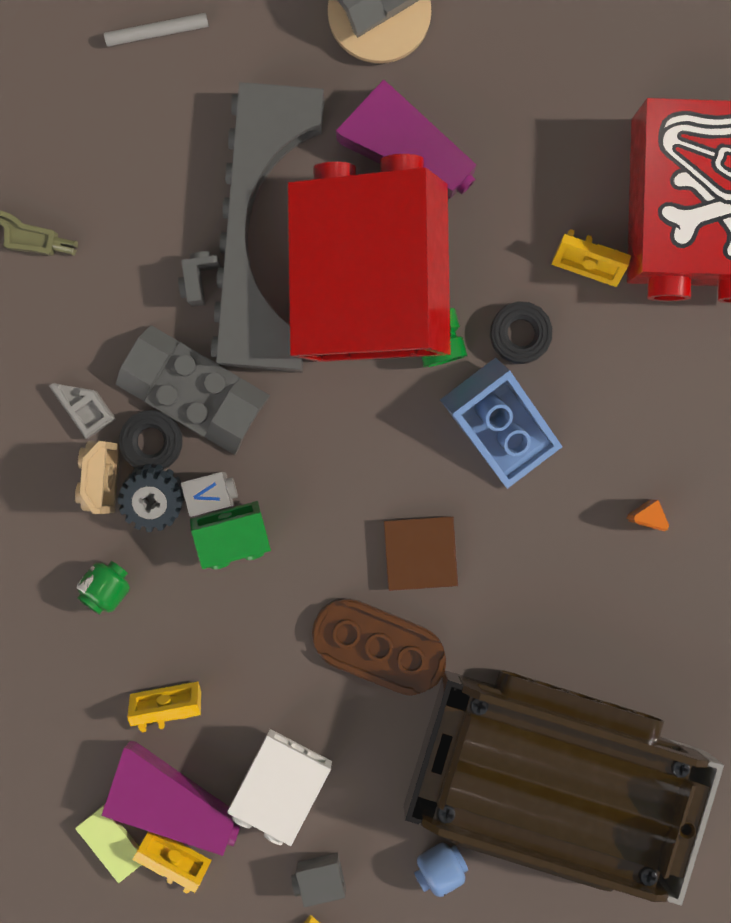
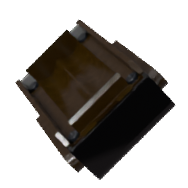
[403,670,724,906]

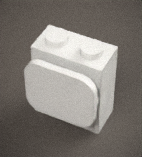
[227,729,332,846]

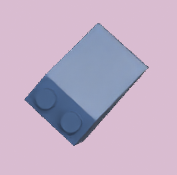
[440,357,563,489]

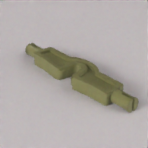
[0,211,78,256]

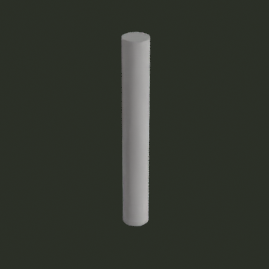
[104,13,209,47]

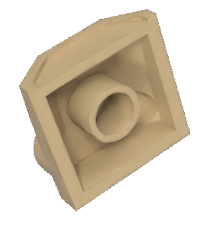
[75,441,120,514]

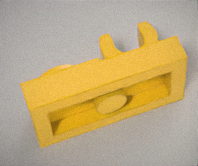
[551,229,631,287]
[127,681,201,732]
[132,831,212,893]

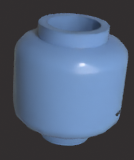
[414,842,469,897]

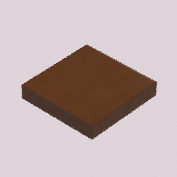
[384,516,458,591]

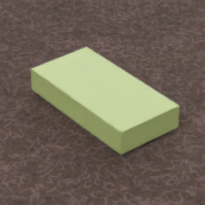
[75,804,141,883]

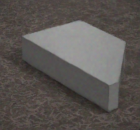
[49,383,116,439]

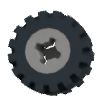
[118,464,184,532]

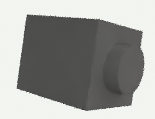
[291,853,346,908]

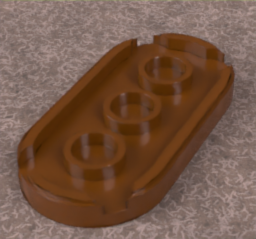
[312,598,446,696]

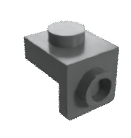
[178,251,221,307]

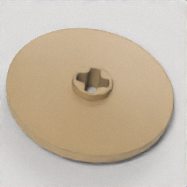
[328,0,431,63]

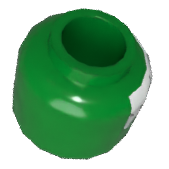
[77,561,130,615]

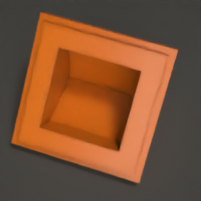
[626,499,669,531]

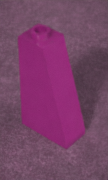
[336,79,477,199]
[101,741,241,856]

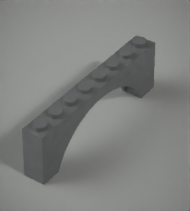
[211,82,325,373]

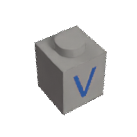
[181,472,238,517]

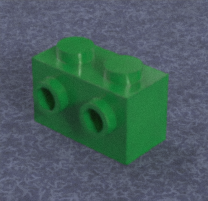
[190,501,271,569]

